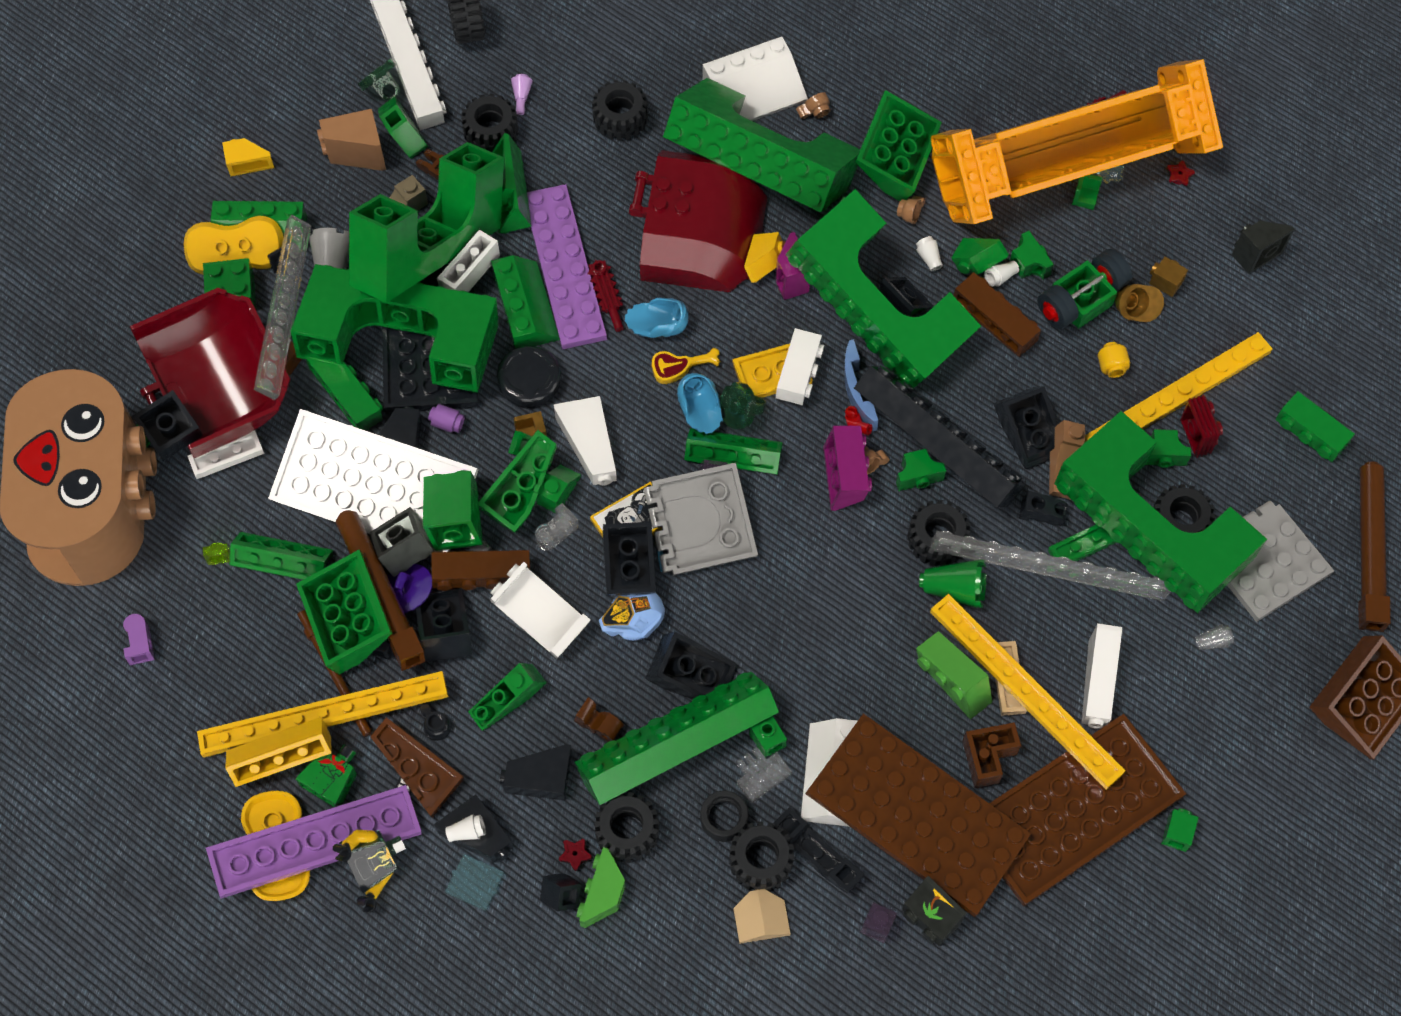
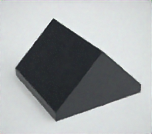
[880,277,934,317]

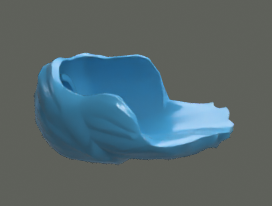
[625,298,689,338]
[677,373,723,435]

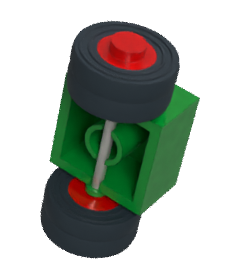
[1037,249,1132,329]

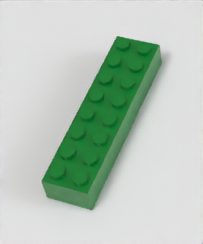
[575,672,779,805]

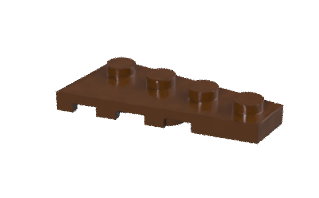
[370,717,464,818]

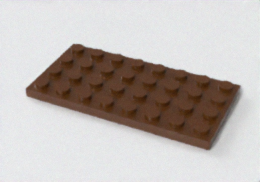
[805,713,1031,917]
[989,714,1186,906]

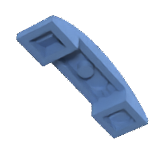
[844,340,878,431]

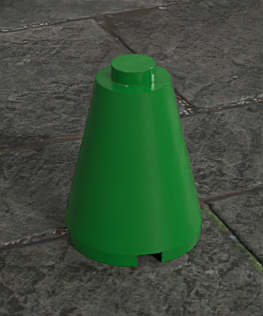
[919,559,986,608]

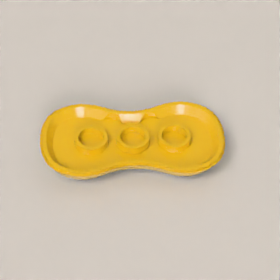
[184,216,284,275]
[241,791,310,901]

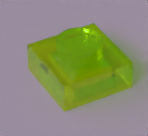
[203,543,230,565]

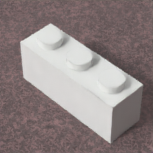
[437,230,500,292]
[776,328,824,405]

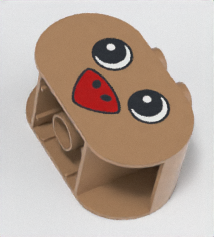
[0,369,157,586]

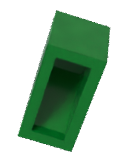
[951,238,1009,274]
[536,464,581,514]

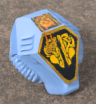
[599,593,665,641]

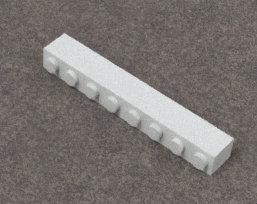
[370,0,447,130]

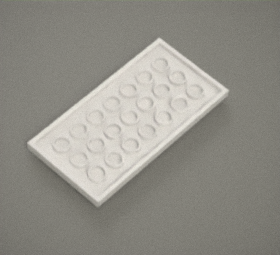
[268,409,479,555]

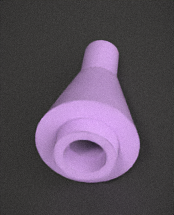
[511,74,533,115]

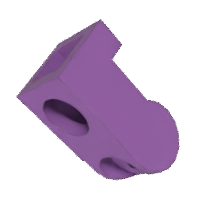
[123,614,155,665]

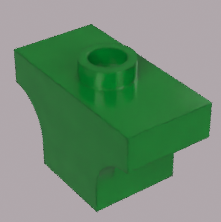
[1009,231,1054,279]
[1146,429,1191,468]
[896,449,946,491]

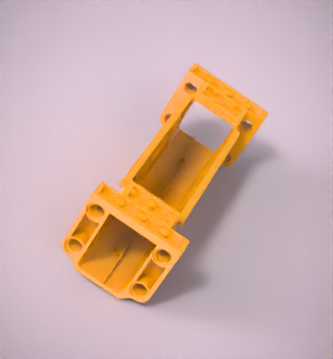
[931,59,1223,224]

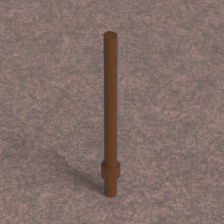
[297,610,372,737]

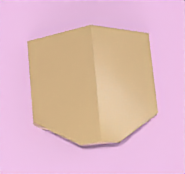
[733,889,791,944]

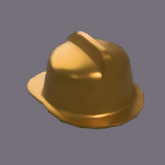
[1115,284,1164,322]

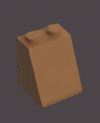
[317,109,386,171]

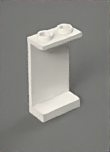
[491,562,590,659]

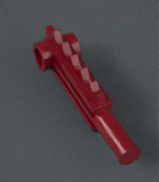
[587,259,624,332]

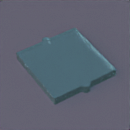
[445,854,504,911]

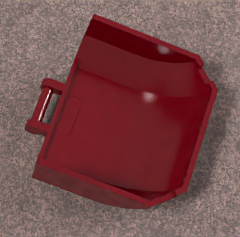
[629,150,767,293]
[130,288,290,459]

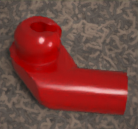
[845,406,873,435]

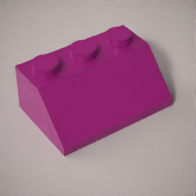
[823,426,872,511]

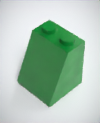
[423,470,482,551]

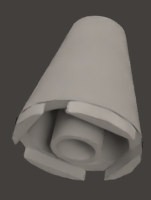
[309,228,349,270]

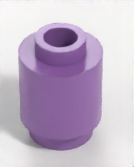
[428,404,465,433]

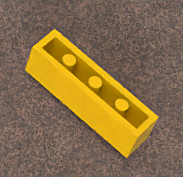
[225,717,332,787]

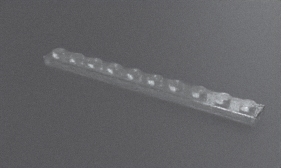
[254,215,311,400]
[930,531,1171,601]

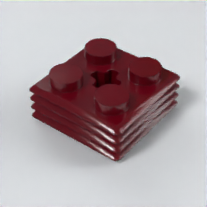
[1180,395,1223,458]

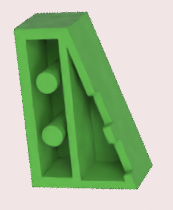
[916,631,992,720]

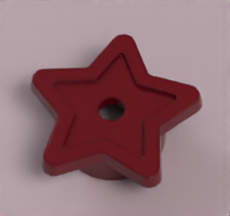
[1166,160,1195,186]
[559,839,592,871]

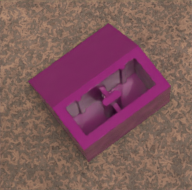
[776,232,810,300]

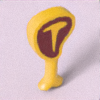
[652,348,720,384]

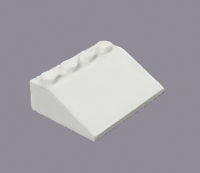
[702,37,808,121]

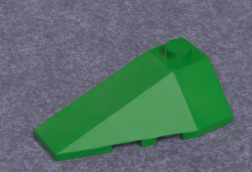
[479,430,557,533]

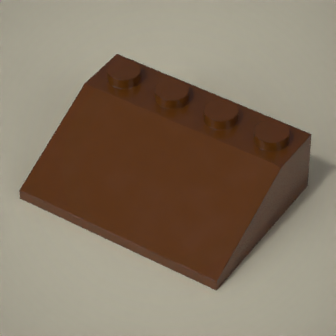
[1309,635,1401,759]

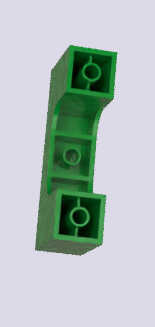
[663,78,860,212]
[349,142,504,303]
[786,189,981,387]
[291,264,499,392]
[1054,411,1267,613]

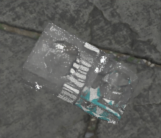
[535,503,579,550]

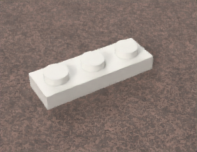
[188,430,264,479]

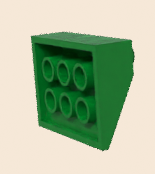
[855,90,942,201]
[296,550,393,675]

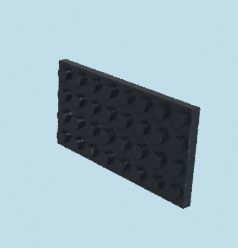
[382,261,478,412]

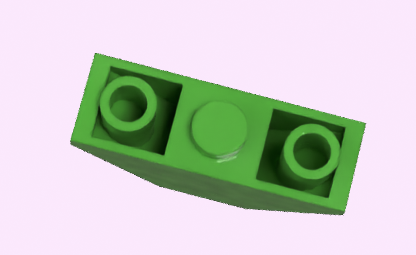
[576,847,626,928]

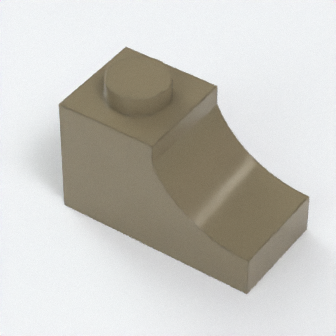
[389,175,428,210]

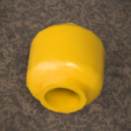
[1098,342,1130,378]

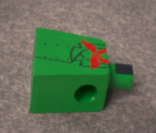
[296,745,357,808]

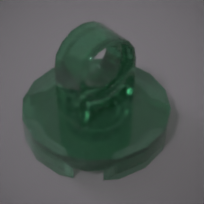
[358,58,400,101]
[720,382,766,429]

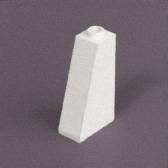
[554,396,617,486]
[1082,623,1122,729]

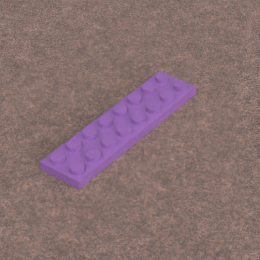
[527,184,607,350]
[206,785,421,899]

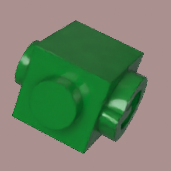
[749,716,787,759]

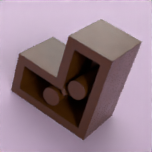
[962,722,1021,788]

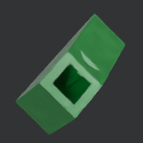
[468,663,547,731]

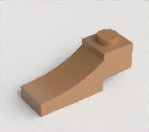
[1049,420,1085,499]

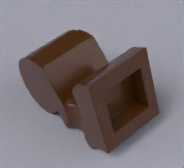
[574,697,624,742]

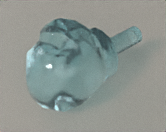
[1097,165,1124,184]

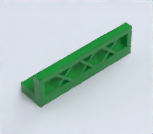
[684,428,783,474]
[229,532,333,580]

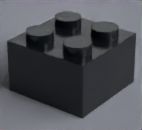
[132,390,203,461]

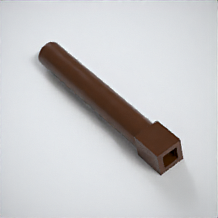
[1358,461,1391,632]
[335,510,425,671]

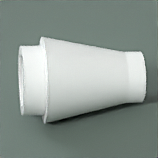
[916,236,943,272]
[984,261,1019,287]
[446,814,486,842]

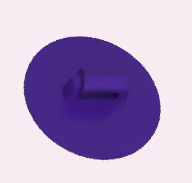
[387,564,432,613]

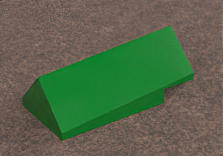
[493,133,532,234]

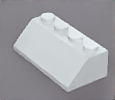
[801,718,857,827]

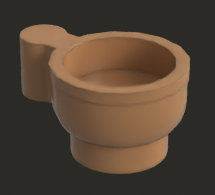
[796,92,831,119]
[897,195,925,224]
[864,446,890,475]

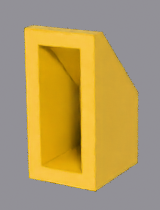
[222,138,274,177]
[744,232,785,283]

